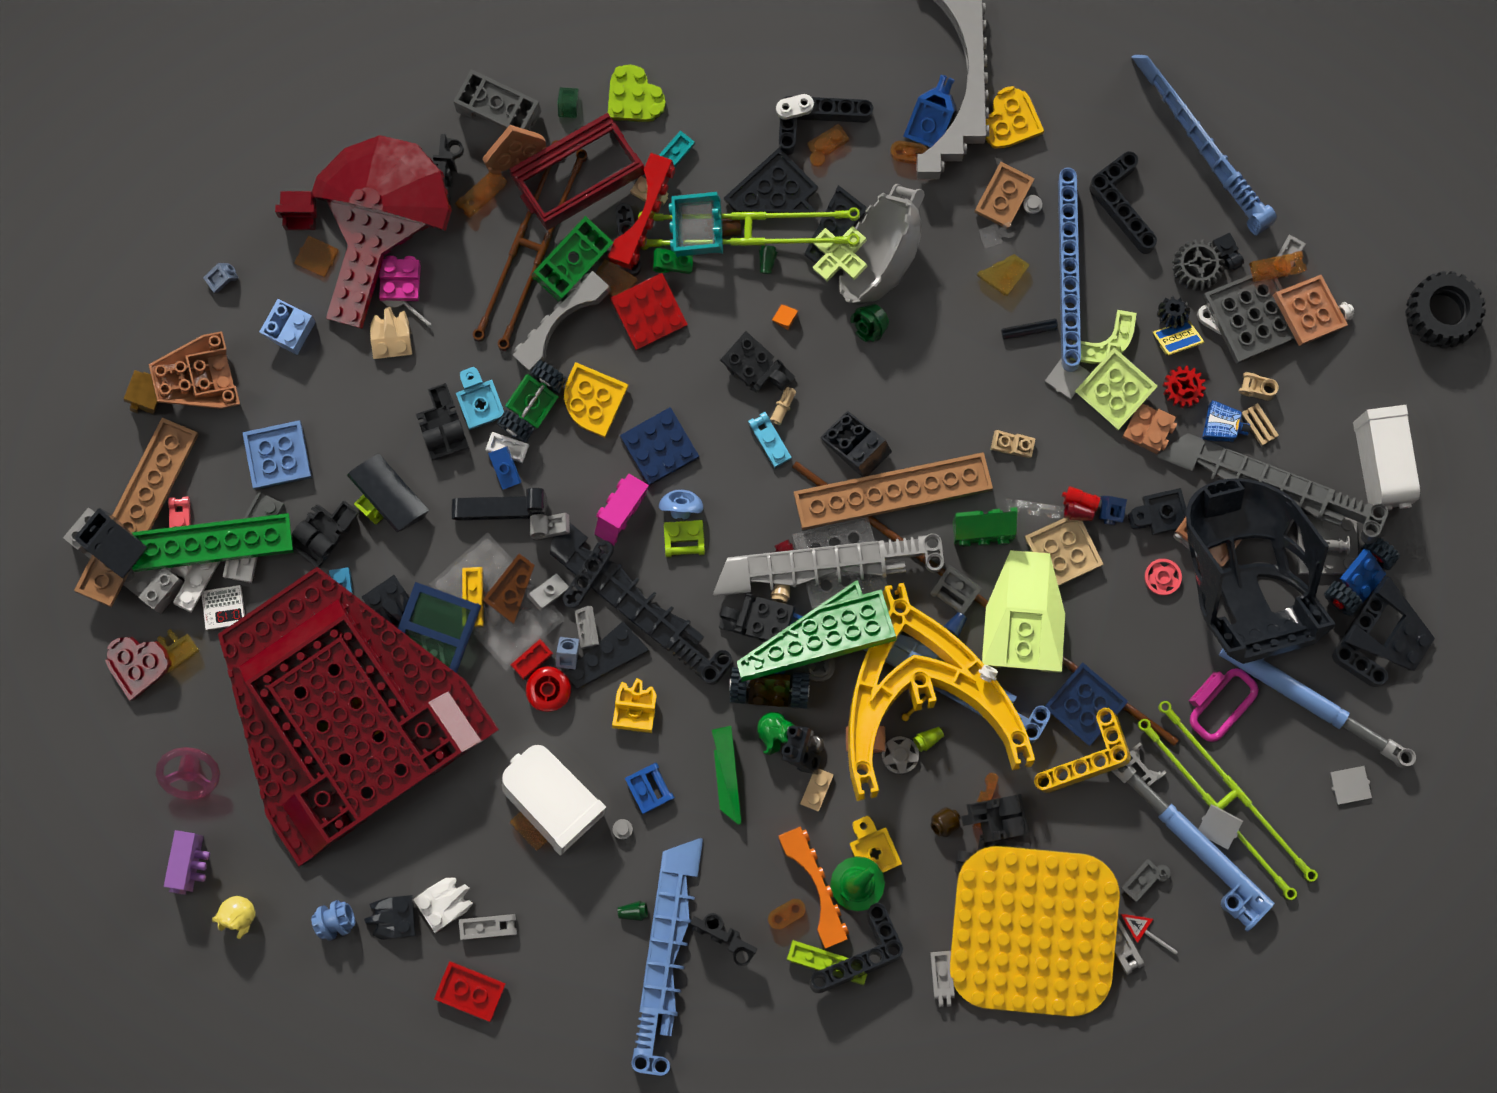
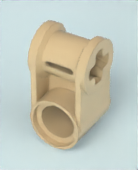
[1239,372,1279,400]

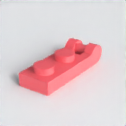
[168,497,191,528]

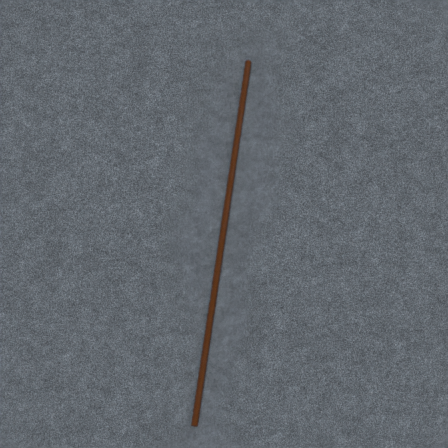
[792,461,1178,746]

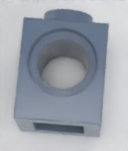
[556,637,579,669]

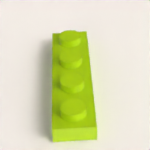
[786,940,867,986]

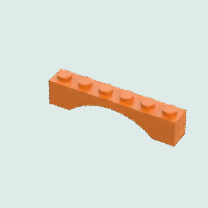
[778,826,849,949]

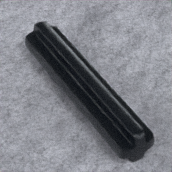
[1001,318,1058,339]

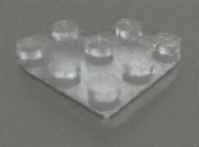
[1005,498,1065,519]

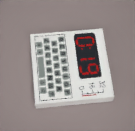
[202,585,245,631]

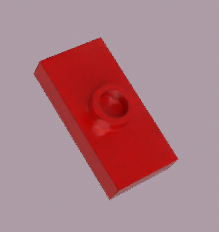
[511,639,554,680]

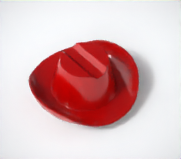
[526,666,571,712]

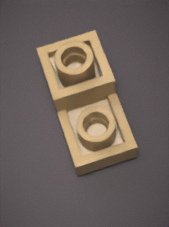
[990,430,1035,458]

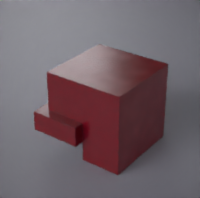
[275,191,317,230]

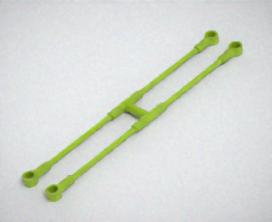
[638,207,860,250]
[1138,701,1318,900]

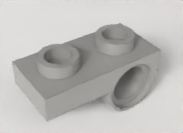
[530,513,570,540]

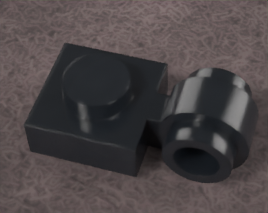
[1212,233,1244,270]

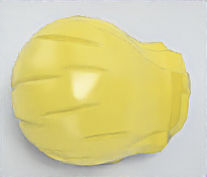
[212,896,255,939]

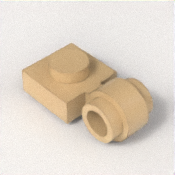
[630,176,668,206]

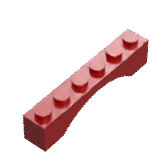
[608,153,675,270]

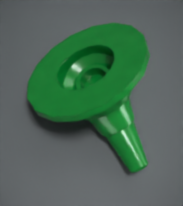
[830,856,885,911]

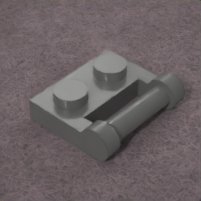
[930,566,982,615]

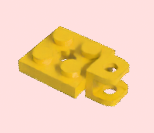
[849,816,902,872]

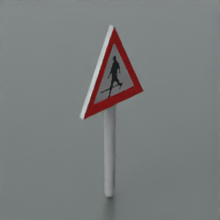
[1120,914,1178,955]

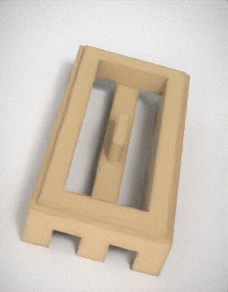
[1241,403,1279,446]

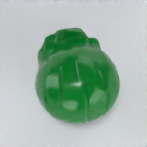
[758,712,795,755]

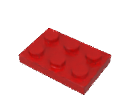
[434,961,506,1022]

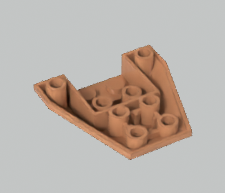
[149,331,240,409]

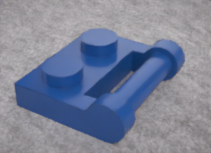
[625,762,675,814]

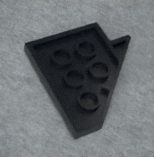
[724,148,818,213]

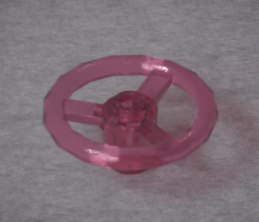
[155,747,220,800]

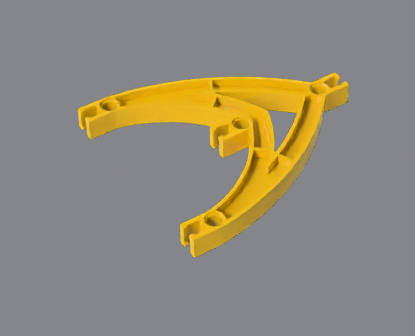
[848,583,1035,801]

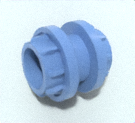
[311,900,355,941]

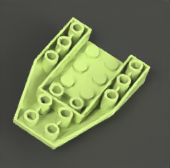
[982,550,1065,673]

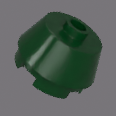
[850,304,889,342]

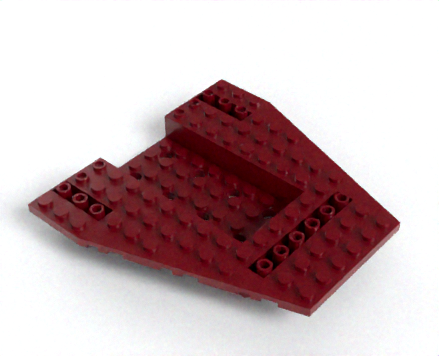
[218,567,499,866]

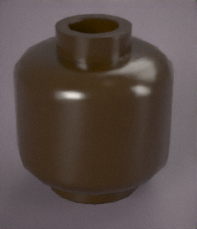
[930,807,961,837]

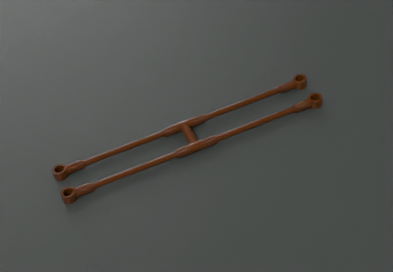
[473,140,588,351]

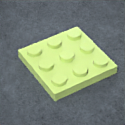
[1075,348,1158,430]

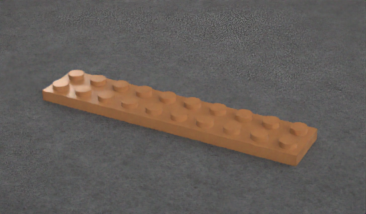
[74,418,199,608]
[794,452,993,530]

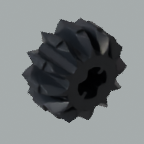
[1157,296,1190,329]

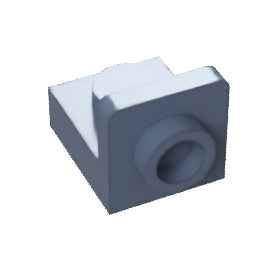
[203,263,239,293]

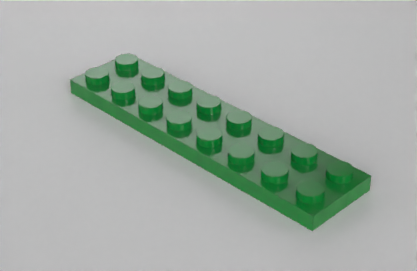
[131,513,293,572]

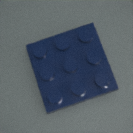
[620,407,699,486]
[1045,662,1128,746]

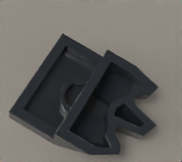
[362,575,415,624]
[364,895,416,940]

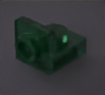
[557,87,579,118]

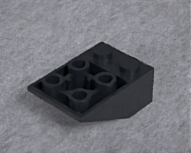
[820,411,892,477]
[74,508,148,578]

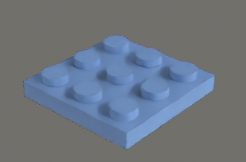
[242,420,312,490]

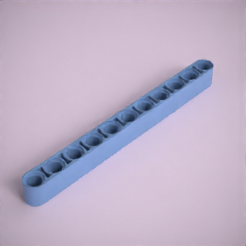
[1058,168,1081,372]

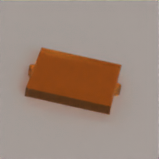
[294,235,339,278]

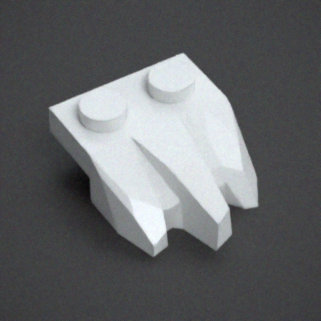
[413,878,473,933]

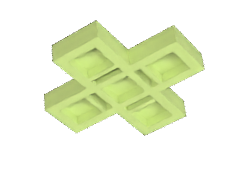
[813,226,867,282]

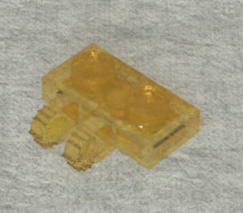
[157,629,200,673]

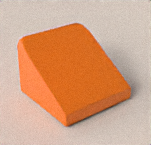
[772,304,798,330]

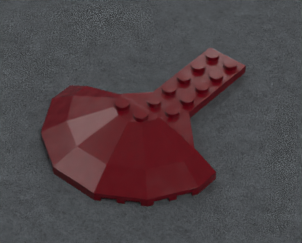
[312,135,452,329]

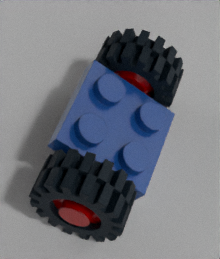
[1324,537,1400,616]

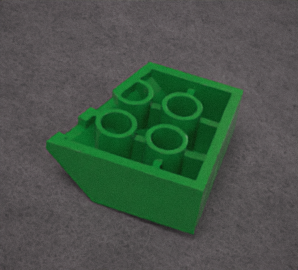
[953,507,1018,547]

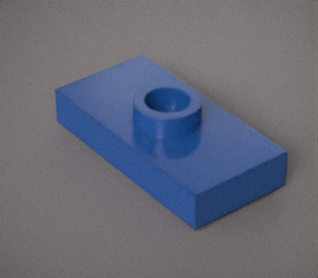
[488,446,522,489]

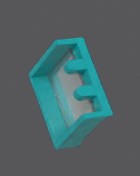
[669,192,723,257]

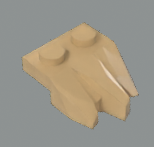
[370,306,412,359]

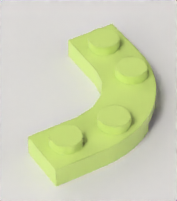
[1070,310,1137,364]

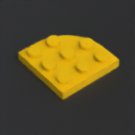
[564,362,629,438]

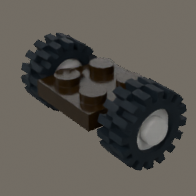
[729,667,810,709]

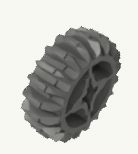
[1172,239,1224,291]

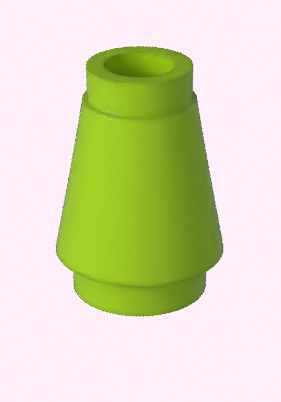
[913,727,944,752]

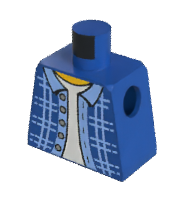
[1202,400,1250,442]

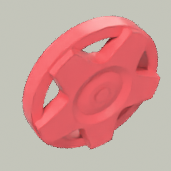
[1144,559,1182,596]

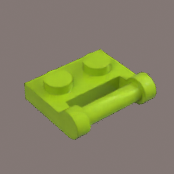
[664,520,705,557]

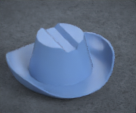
[659,490,704,519]

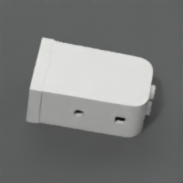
[1353,405,1420,511]
[502,745,606,856]

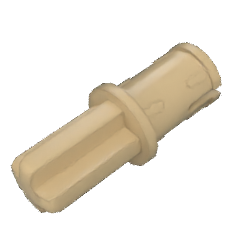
[770,387,796,425]

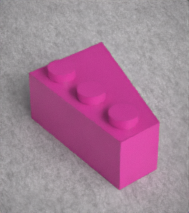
[594,474,649,546]

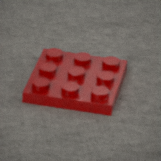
[610,273,688,350]

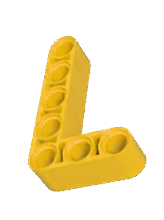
[1034,708,1131,793]

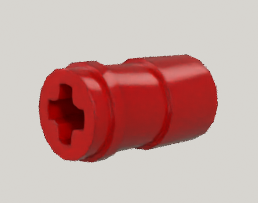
[1062,486,1101,514]

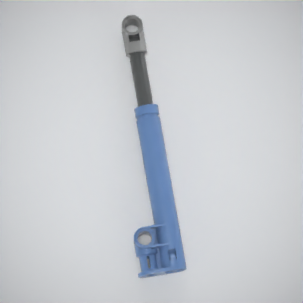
[1219,648,1416,768]
[1103,752,1275,932]

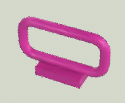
[1189,668,1259,742]

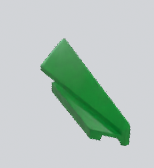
[712,726,741,825]

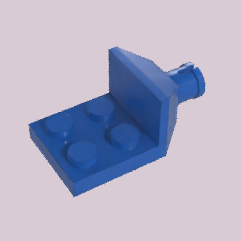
[903,75,957,147]

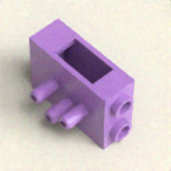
[164,830,210,895]

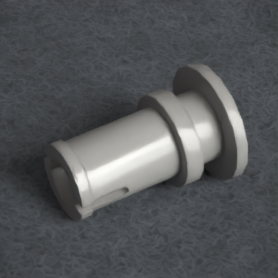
[1324,536,1351,556]

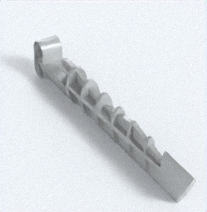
[713,534,944,596]

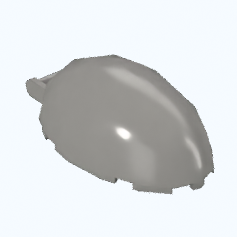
[839,184,925,305]

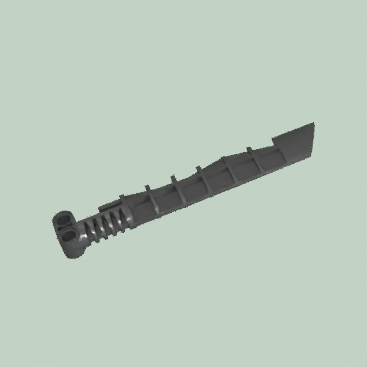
[1158,433,1388,544]

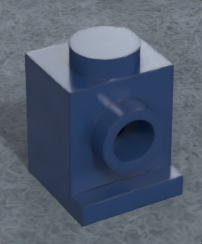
[1099,496,1127,525]

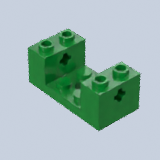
[531,216,614,302]

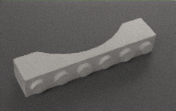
[513,271,611,372]

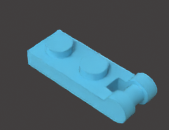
[748,412,792,468]

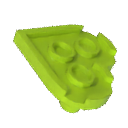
[608,64,666,122]

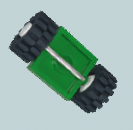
[497,360,568,442]

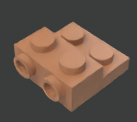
[1122,403,1177,454]

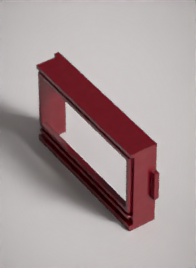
[510,112,645,231]

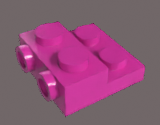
[379,256,421,301]

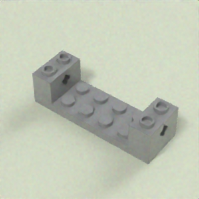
[63,507,184,614]

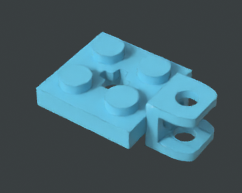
[456,367,504,430]

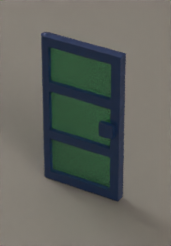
[398,582,481,673]

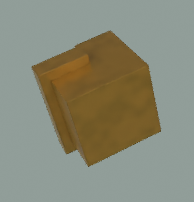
[124,370,159,415]

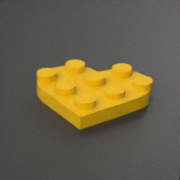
[985,86,1044,149]

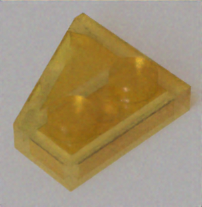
[977,254,1029,297]

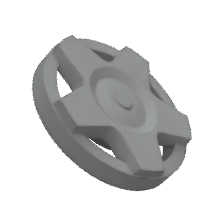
[881,736,919,774]

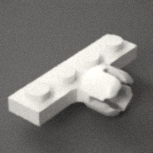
[171,562,220,613]

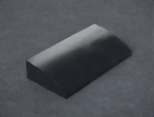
[347,454,429,533]

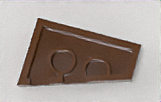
[483,553,535,624]

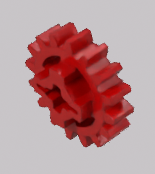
[1163,366,1206,408]

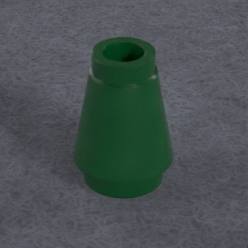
[759,245,778,274]
[617,901,648,921]

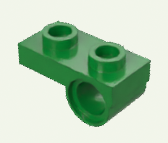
[653,248,693,274]

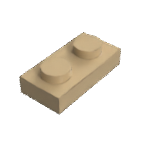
[800,769,834,812]

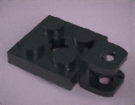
[1127,488,1187,535]

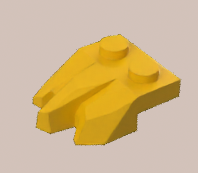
[612,678,657,733]

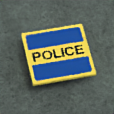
[1153,320,1204,356]

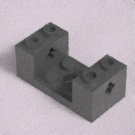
[453,69,541,131]

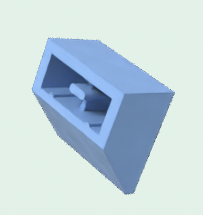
[259,299,316,355]

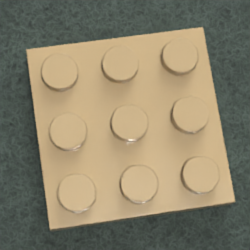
[1024,518,1104,586]

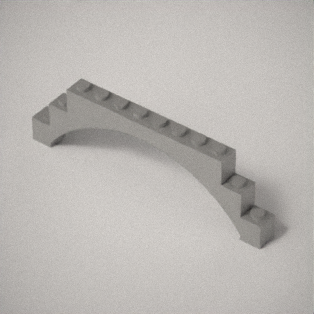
[916,0,989,179]

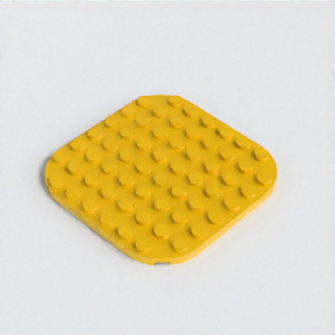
[950,846,1120,1016]

